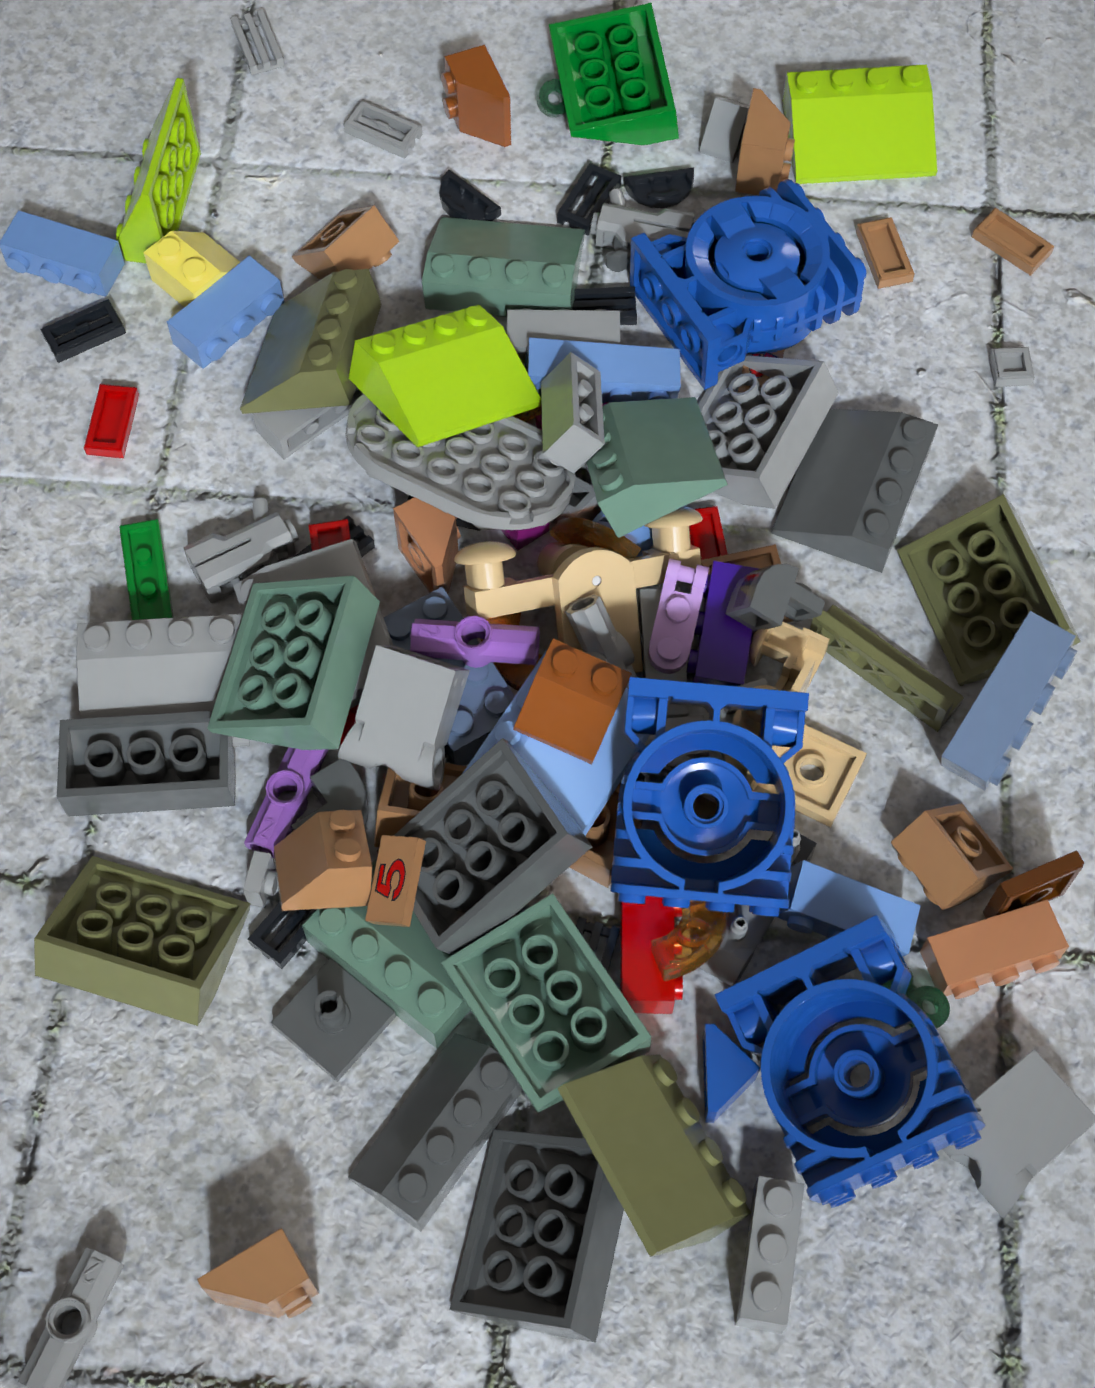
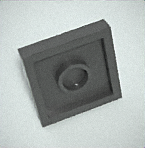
[271,958,396,1082]

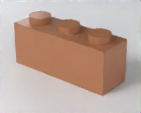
[920,899,1069,999]

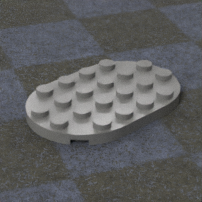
[345,394,575,530]

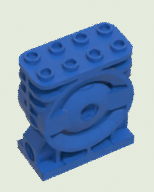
[630,179,866,390]
[610,677,809,917]
[715,915,986,1208]

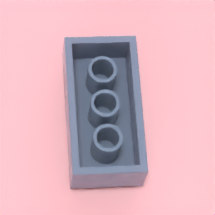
[383,586,515,766]
[941,611,1077,791]

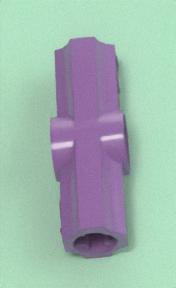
[410,616,540,668]
[244,747,329,858]

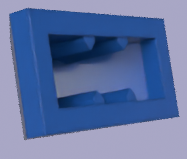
[702,1024,760,1123]

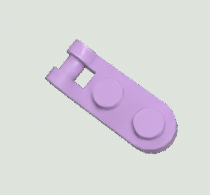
[648,558,709,674]

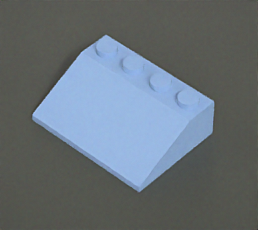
[462,649,650,836]

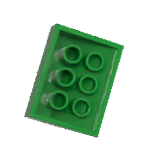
[549,3,679,146]

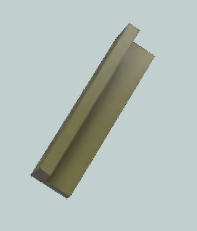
[810,604,964,732]

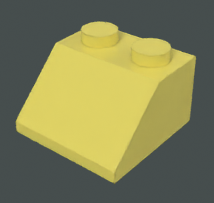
[143,231,240,307]

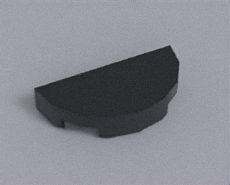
[623,167,694,208]
[439,170,501,221]

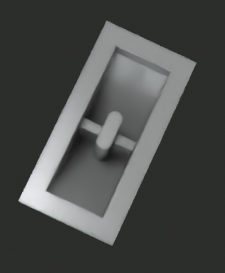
[699,97,750,163]

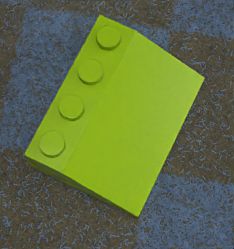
[782,64,937,184]
[116,78,201,264]
[349,304,542,448]

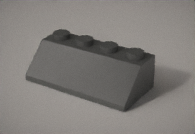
[57,711,235,817]
[348,1033,523,1232]

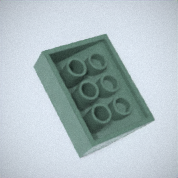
[422,217,585,317]
[587,397,728,538]
[207,576,380,750]
[302,859,471,1049]
[441,893,652,1113]

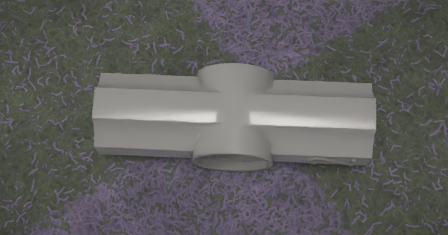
[565,595,637,688]
[18,1247,124,1388]

